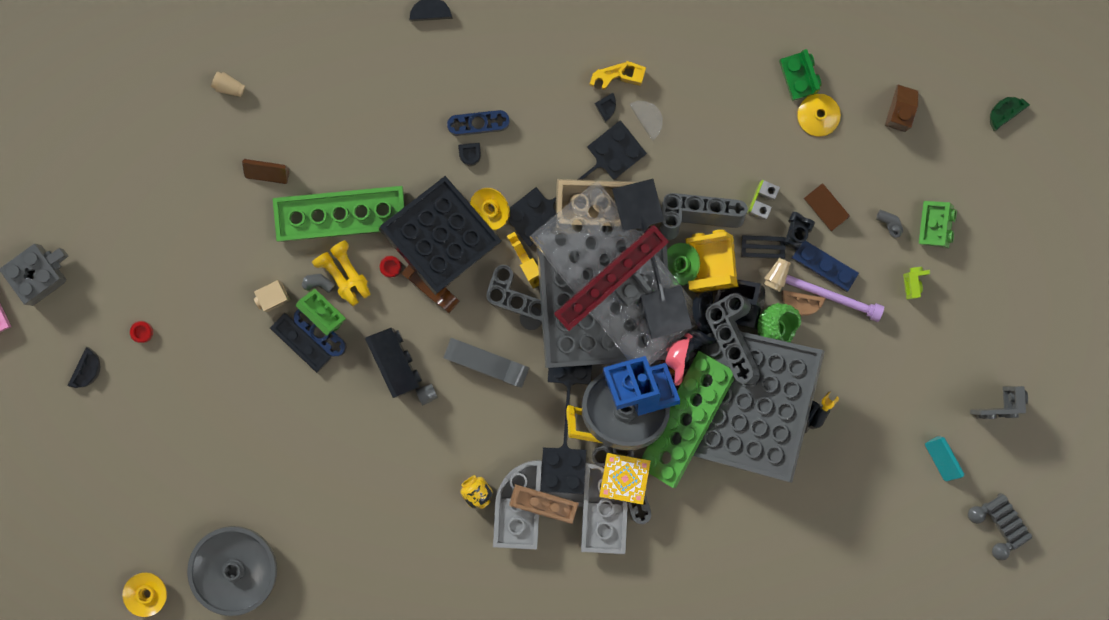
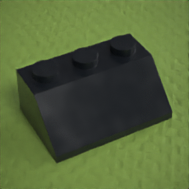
[365,327,422,398]

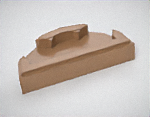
[782,290,825,316]

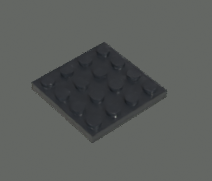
[379,176,502,295]

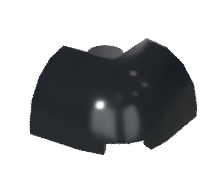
[714,280,765,329]

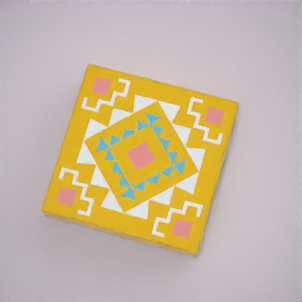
[599,453,651,505]

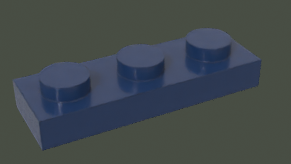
[791,241,859,292]

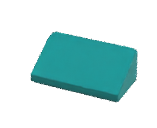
[925,436,965,481]

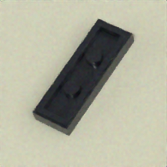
[270,312,332,373]

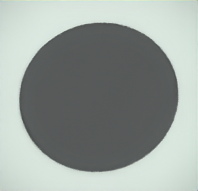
[520,307,542,330]

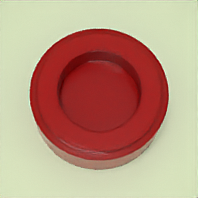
[380,256,402,278]
[130,321,153,343]

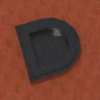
[458,143,481,166]

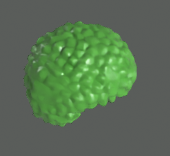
[757,303,801,343]

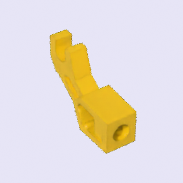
[589,61,646,90]
[507,232,539,289]

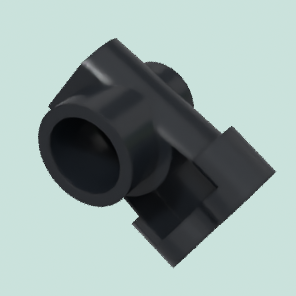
[784,212,815,250]

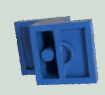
[603,356,680,416]

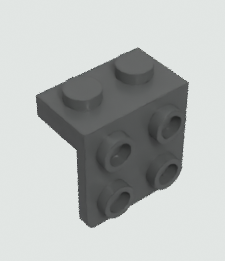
[970,386,1028,419]

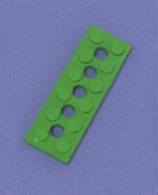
[273,186,405,242]
[641,351,735,488]

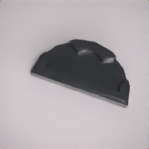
[409,0,453,22]
[692,291,713,334]
[67,347,101,388]

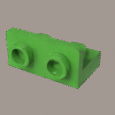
[919,201,957,248]
[295,288,346,336]

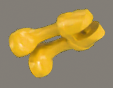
[312,240,371,306]

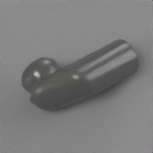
[876,209,903,238]
[302,274,335,293]

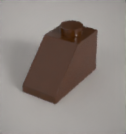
[885,85,918,132]

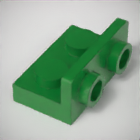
[779,49,822,101]

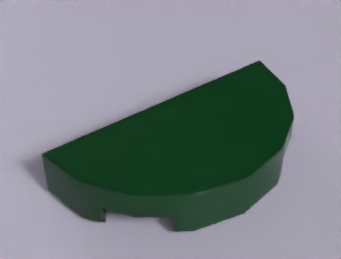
[990,97,1030,131]

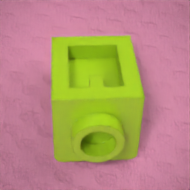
[903,267,930,299]

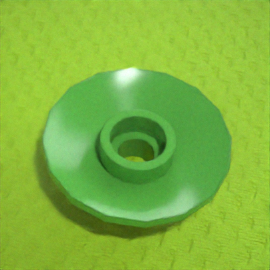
[667,243,701,286]

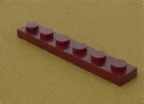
[554,225,669,331]

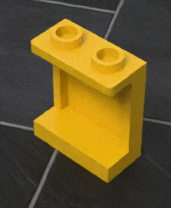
[685,230,738,293]

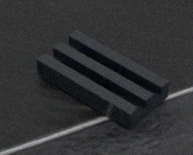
[741,235,786,259]

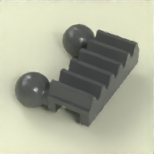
[968,493,1032,561]

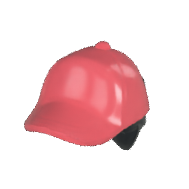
[665,329,717,386]

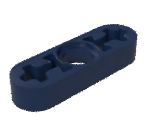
[447,110,510,136]
[294,309,347,357]

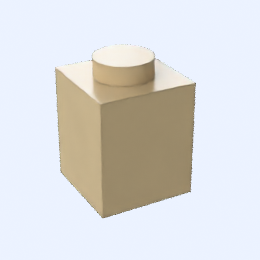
[254,280,291,312]

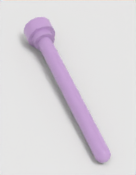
[785,275,884,322]

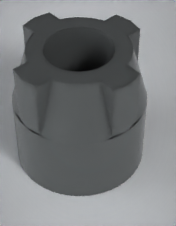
[416,384,438,406]

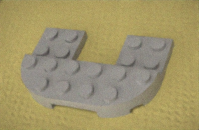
[493,460,627,554]

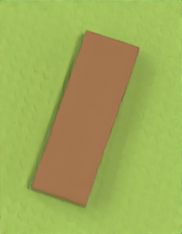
[509,484,579,524]

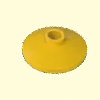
[797,94,841,137]
[470,188,510,230]
[122,572,167,617]

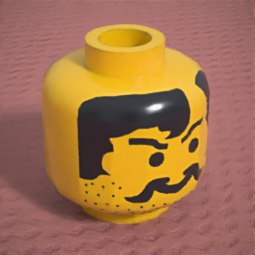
[460,475,493,509]

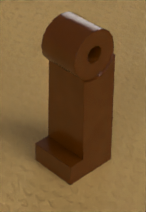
[401,265,460,314]

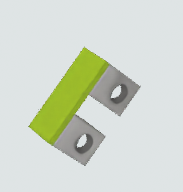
[747,180,780,221]

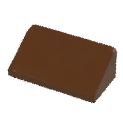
[242,159,290,184]
[803,183,850,231]

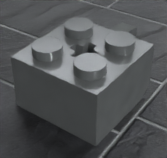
[0,243,68,306]

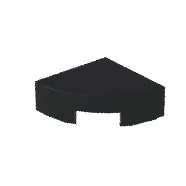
[594,93,616,123]

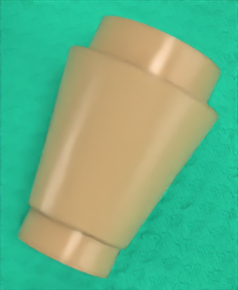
[211,71,245,97]
[764,258,791,292]

